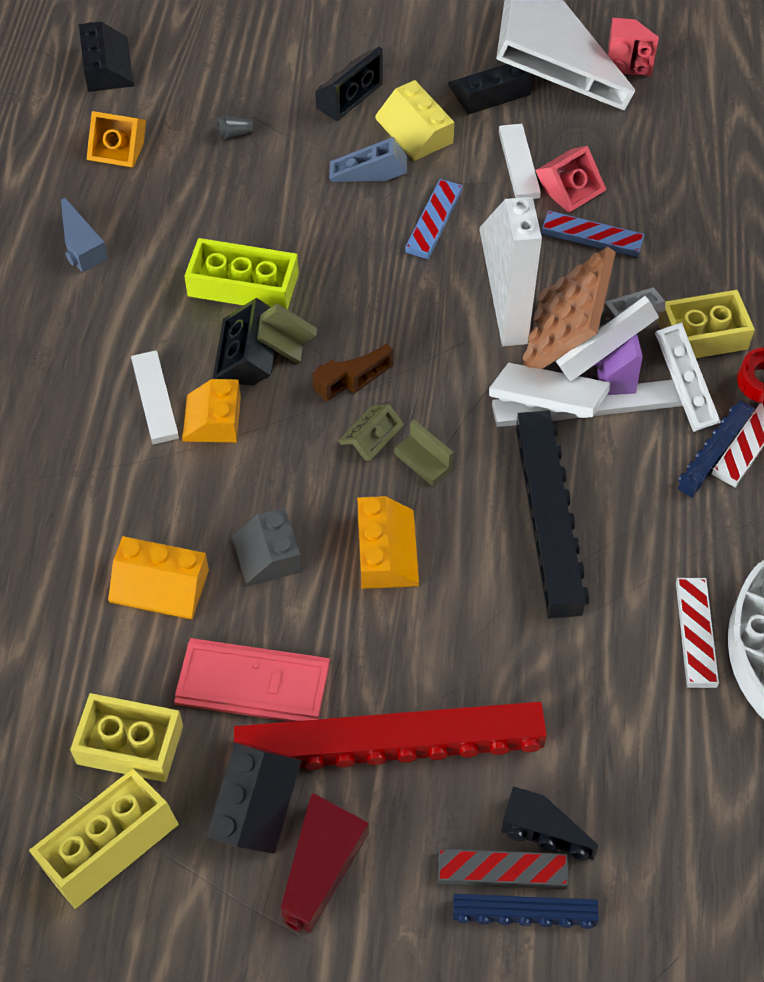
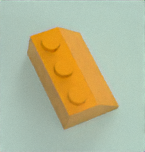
[357,496,419,589]
[108,536,209,620]

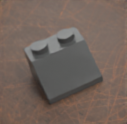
[232,507,302,587]

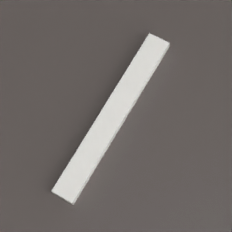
[492,380,683,427]

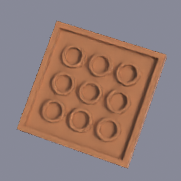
[523,246,616,369]

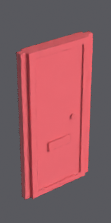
[174,638,330,722]

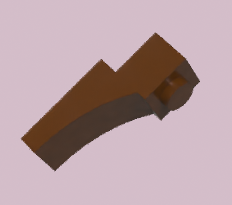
[312,344,393,402]

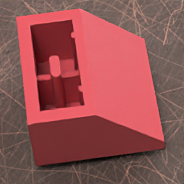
[607,18,659,76]

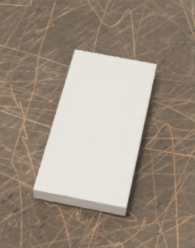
[489,363,610,418]

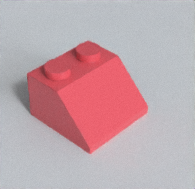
[535,146,607,212]

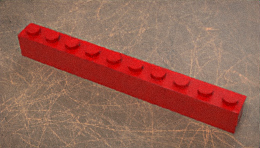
[234,701,547,770]

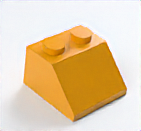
[87,111,146,167]
[182,379,241,443]

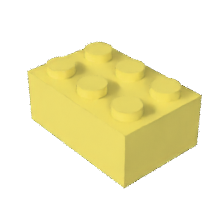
[658,290,755,358]
[70,693,183,782]

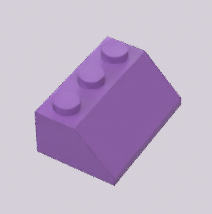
[594,334,643,395]

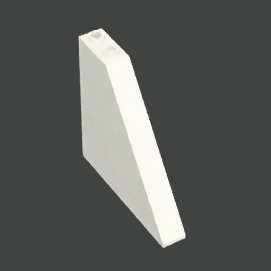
[496,0,635,110]
[480,197,542,346]

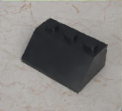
[79,22,134,92]
[316,47,383,121]
[448,64,532,115]
[213,298,275,385]
[206,742,302,854]

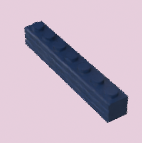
[678,401,755,498]
[453,894,599,929]

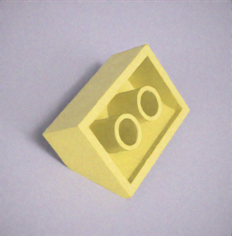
[376,80,454,161]

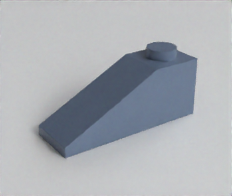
[329,137,407,182]
[61,198,108,273]

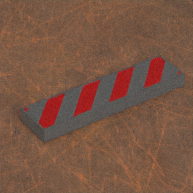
[438,849,568,889]

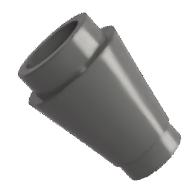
[217,115,253,139]

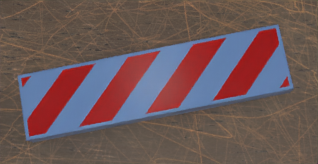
[405,179,463,259]
[541,211,645,258]

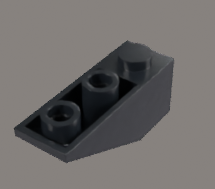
[501,786,598,860]

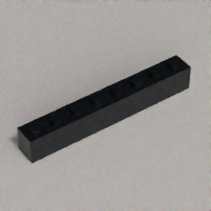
[515,410,589,619]

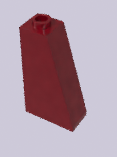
[281,793,369,933]

